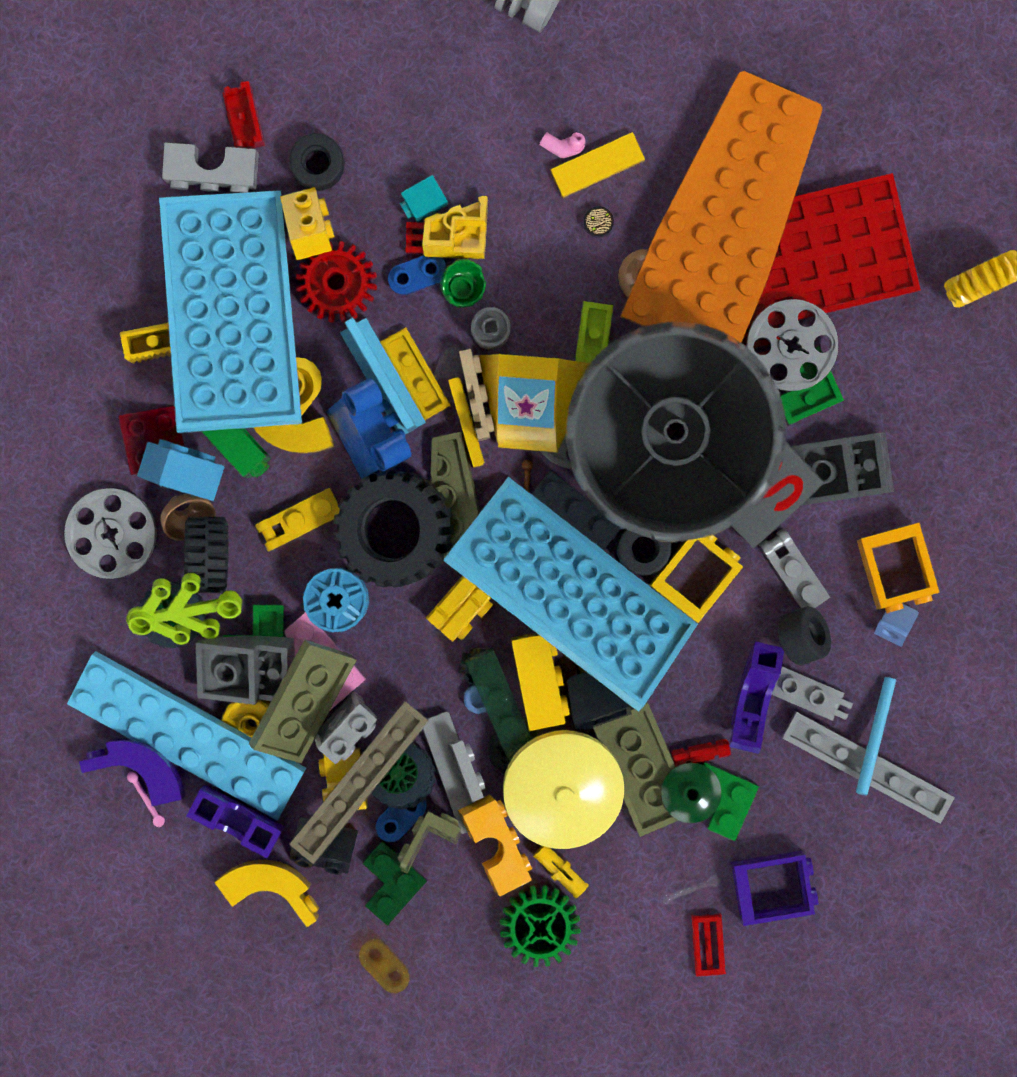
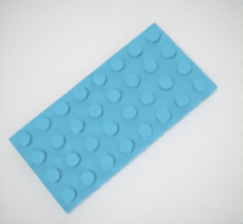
[159,191,302,433]
[443,477,698,711]

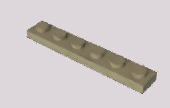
[289,701,429,864]

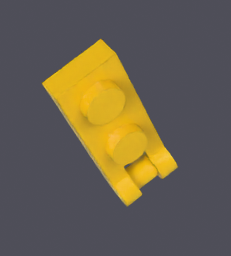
[255,488,341,552]

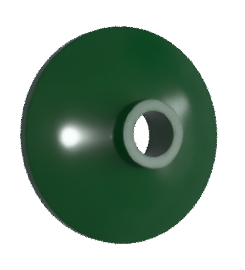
[661,763,721,823]

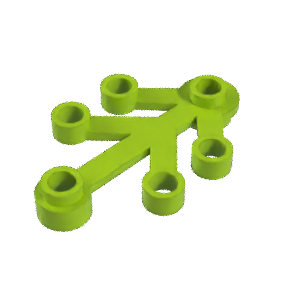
[126,573,242,645]

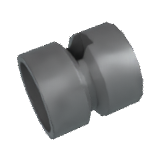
[471,307,510,349]

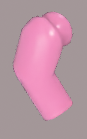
[539,132,586,158]

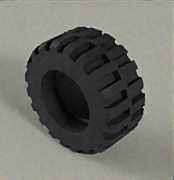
[333,471,454,588]

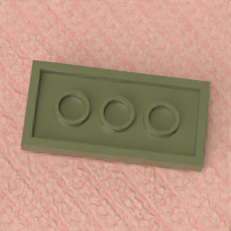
[249,639,357,763]
[594,702,689,837]

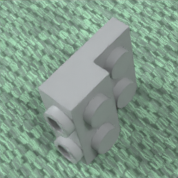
[314,691,377,764]

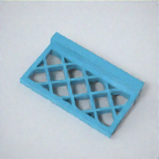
[340,318,426,435]

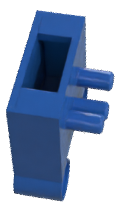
[326,378,411,479]

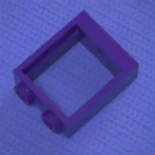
[731,850,818,926]

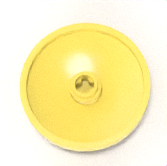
[503,730,624,849]

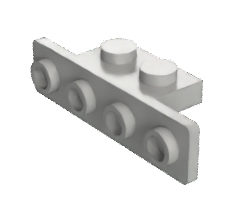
[423,712,485,834]

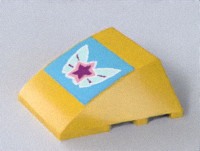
[478,354,590,453]

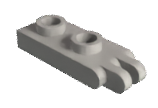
[772,666,853,721]

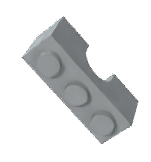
[162,143,259,193]

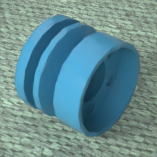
[303,567,370,632]

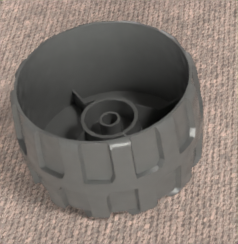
[566,322,786,542]

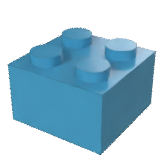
[137,439,225,501]

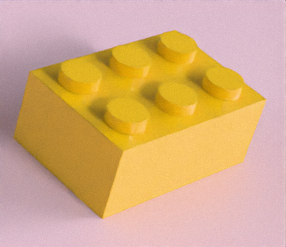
[511,633,570,731]

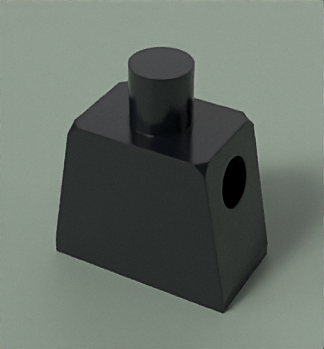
[567,662,632,732]

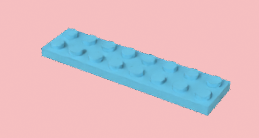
[67,651,306,820]

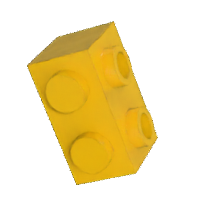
[280,187,335,260]

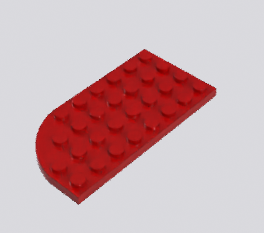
[747,173,921,331]

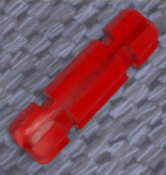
[671,739,731,767]

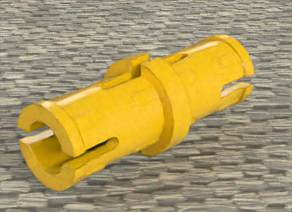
[533,846,589,898]

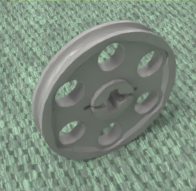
[746,299,838,391]
[64,488,157,579]

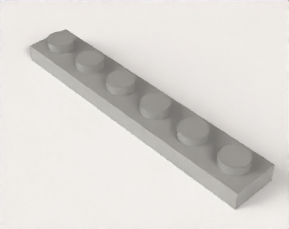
[781,711,955,824]

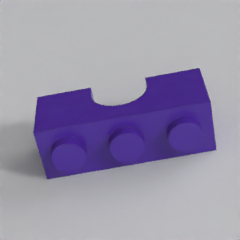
[186,785,285,858]

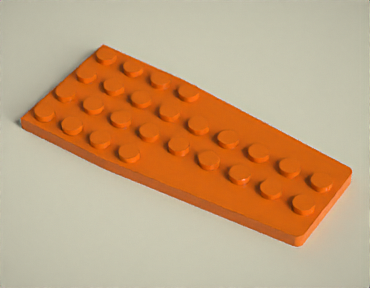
[620,71,822,342]

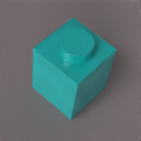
[399,175,448,222]

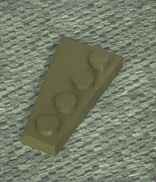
[431,432,480,558]

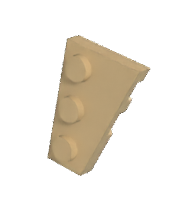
[459,349,495,441]

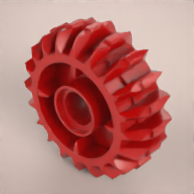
[296,241,377,323]

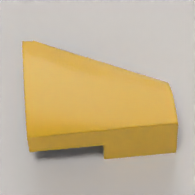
[422,196,488,259]

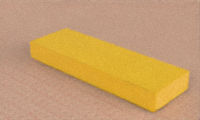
[550,132,645,198]
[380,327,451,420]
[448,377,484,468]

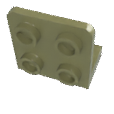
[398,811,461,874]

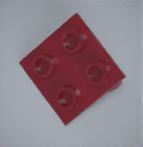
[118,406,185,475]

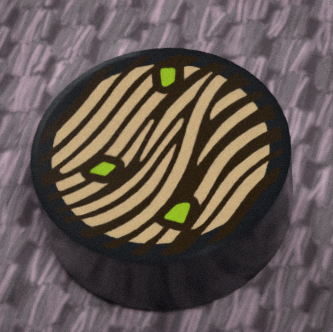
[583,206,614,238]

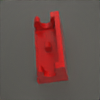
[222,81,266,149]

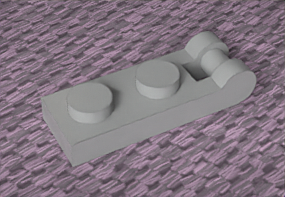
[759,528,831,608]

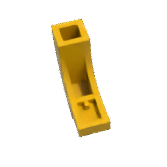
[253,417,335,453]
[214,860,319,927]

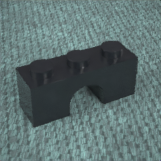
[531,470,621,550]

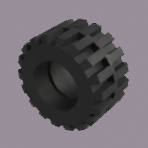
[184,516,228,593]

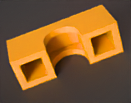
[458,794,532,897]

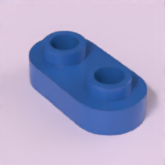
[388,256,446,295]
[376,800,427,842]

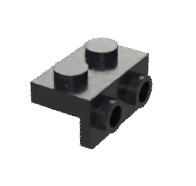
[290,817,358,875]

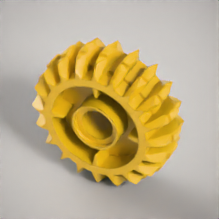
[944,250,1017,308]

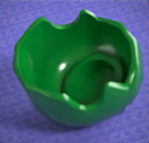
[440,259,487,308]

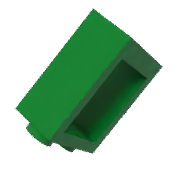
[202,428,271,478]

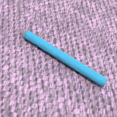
[856,677,896,796]

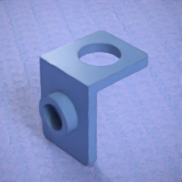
[874,603,919,647]

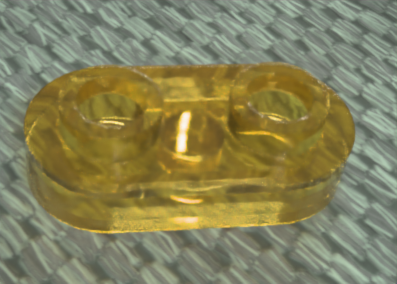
[359,939,410,993]

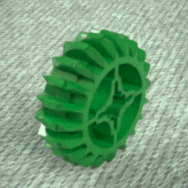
[500,885,581,967]

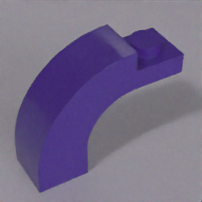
[729,641,784,754]
[79,738,185,806]

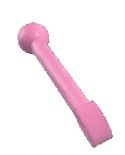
[127,771,165,827]

